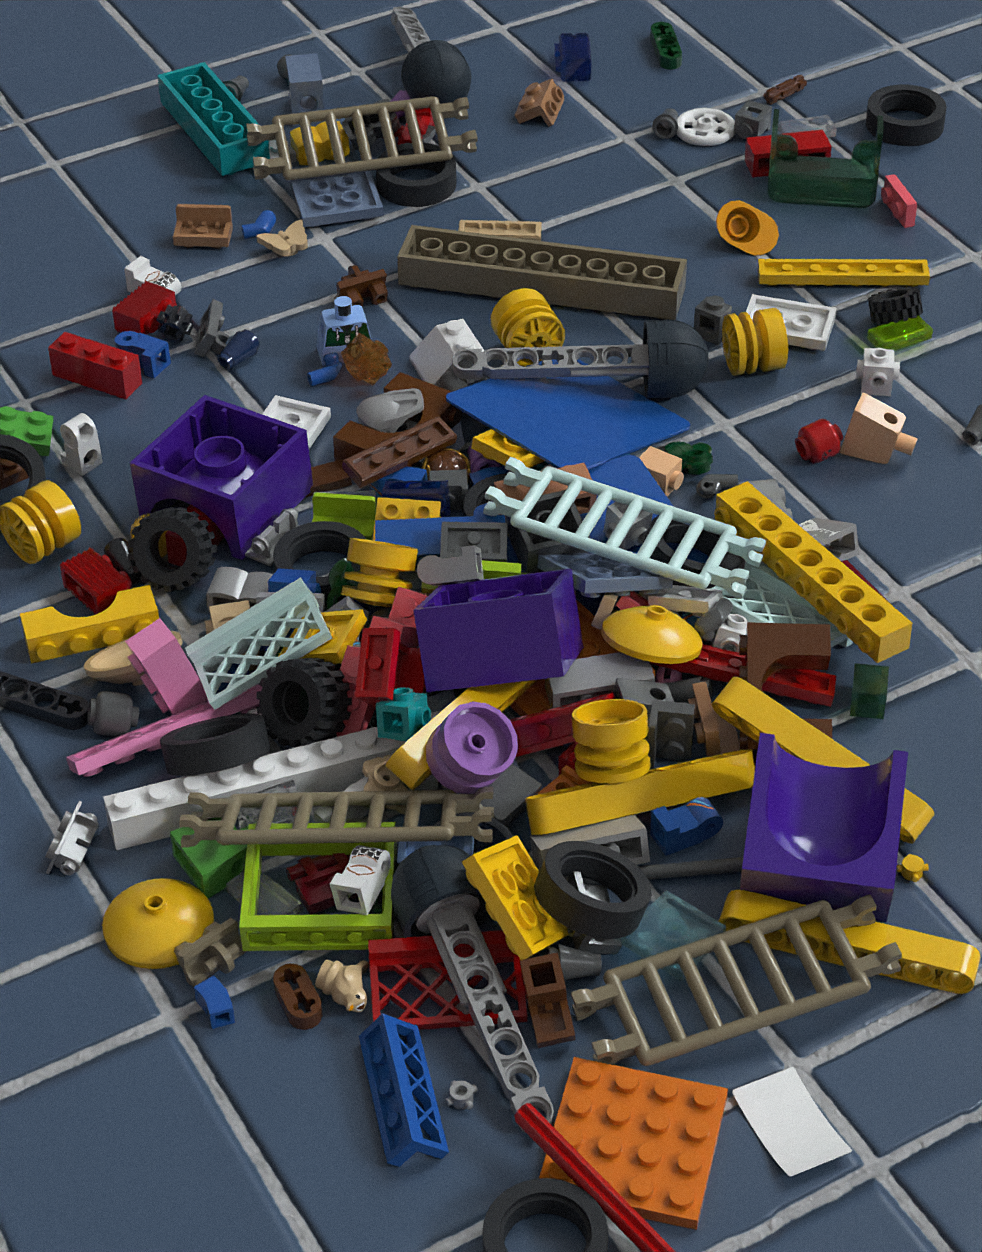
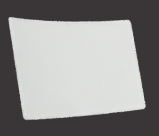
[732,1067,852,1176]

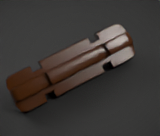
[763,75,807,105]

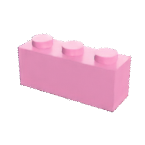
[125,618,208,715]

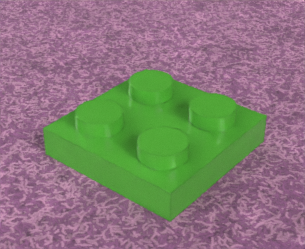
[0,406,53,456]

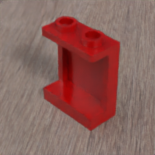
[355,628,426,708]

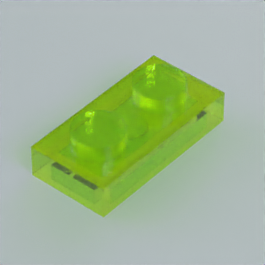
[867,316,933,351]

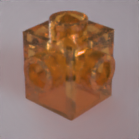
[341,333,392,385]

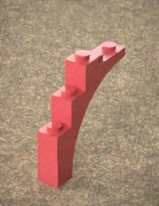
[336,587,429,737]

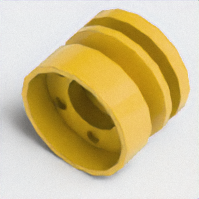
[491,288,565,366]
[722,308,788,376]
[0,480,81,564]
[341,538,418,607]
[572,699,651,783]

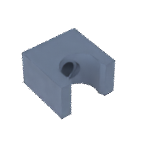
[285,53,325,128]

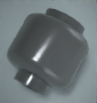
[87,691,139,737]

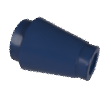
[217,329,260,370]

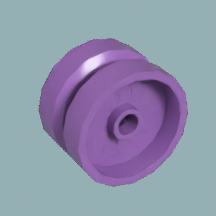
[426,702,518,794]

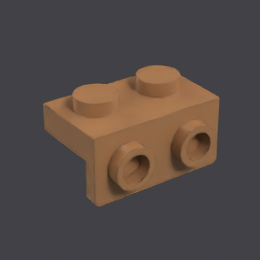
[514,79,564,127]
[173,204,233,248]
[688,681,740,757]

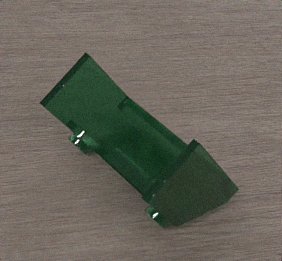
[767,109,883,208]

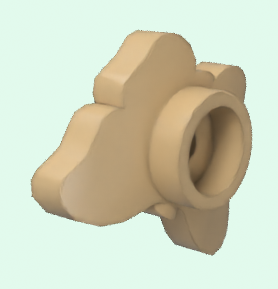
[257,220,308,256]
[362,754,407,815]

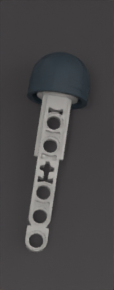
[391,7,472,104]
[452,320,709,398]
[391,845,554,1134]

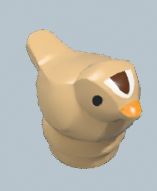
[315,959,369,1012]

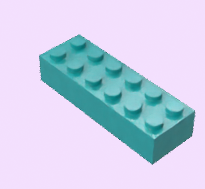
[157,62,270,176]

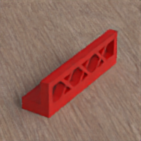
[509,692,615,757]

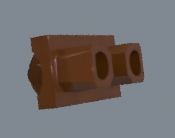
[334,265,388,307]

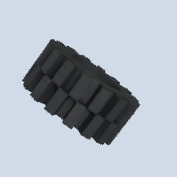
[868,287,923,324]

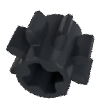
[156,305,194,341]

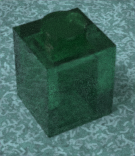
[849,663,889,719]

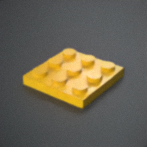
[462,835,569,960]

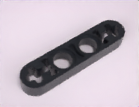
[0,671,89,730]

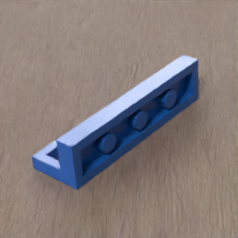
[359,1013,449,1167]

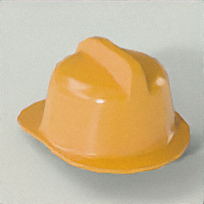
[716,200,779,255]

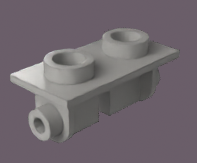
[245,508,300,567]
[45,801,99,876]

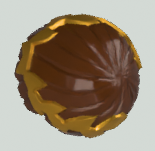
[421,448,471,484]

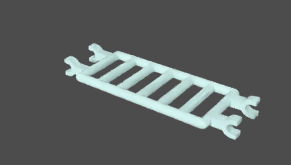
[483,457,766,599]

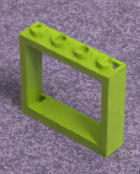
[239,822,397,951]

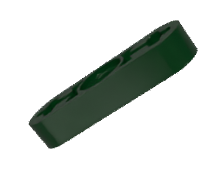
[650,22,682,70]

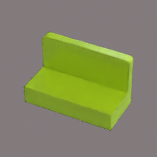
[312,492,376,540]

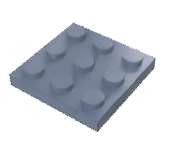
[289,171,383,227]
[538,553,673,598]

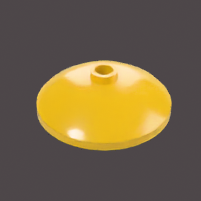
[601,605,703,664]
[102,878,214,969]

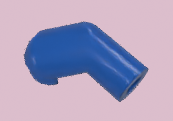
[241,210,276,239]

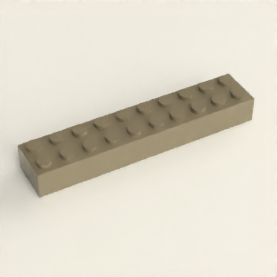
[397,225,687,320]

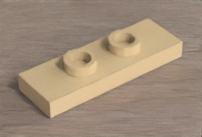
[458,220,542,241]

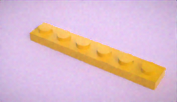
[758,259,930,286]

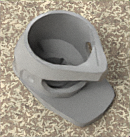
[356,388,424,433]

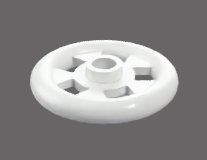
[676,108,735,146]

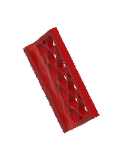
[368,930,527,1030]

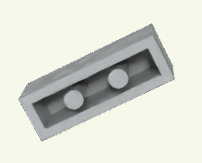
[545,652,655,708]
[530,814,650,880]

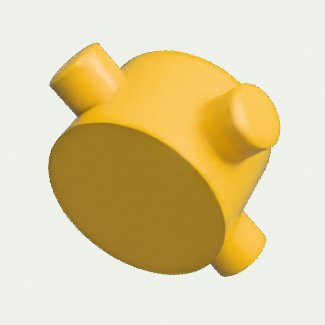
[896,854,929,882]

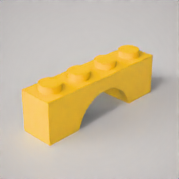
[20,585,159,664]

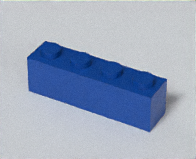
[375,515,505,568]

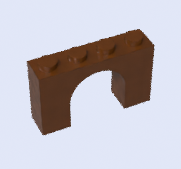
[333,372,463,467]
[739,622,832,763]

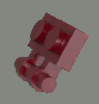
[286,853,358,915]

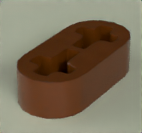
[273,963,322,1030]

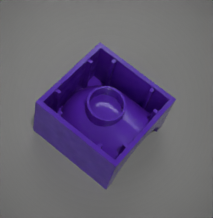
[130,395,313,560]
[413,569,583,692]
[740,733,908,922]

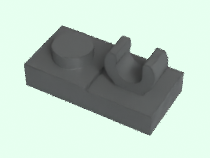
[195,299,229,357]

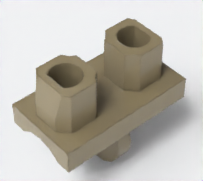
[174,918,247,987]

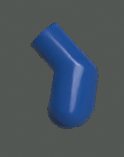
[307,352,342,387]

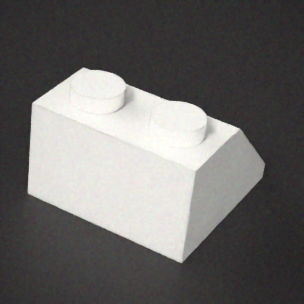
[409,319,485,387]

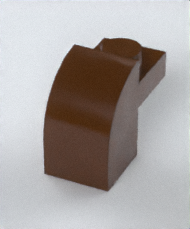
[520,952,576,1048]

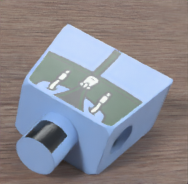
[316,296,376,366]

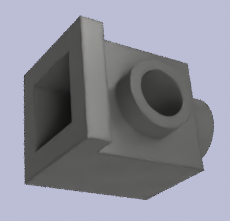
[734,100,772,139]
[694,295,732,345]
[424,469,468,514]

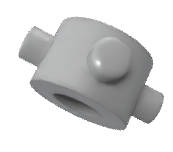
[445,1081,478,1110]

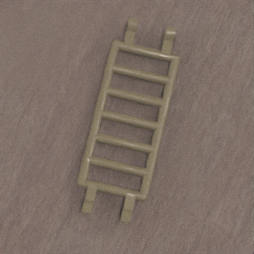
[246,96,478,181]
[179,787,494,848]
[571,894,902,1066]

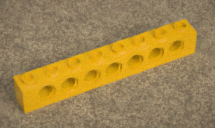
[714,481,913,663]

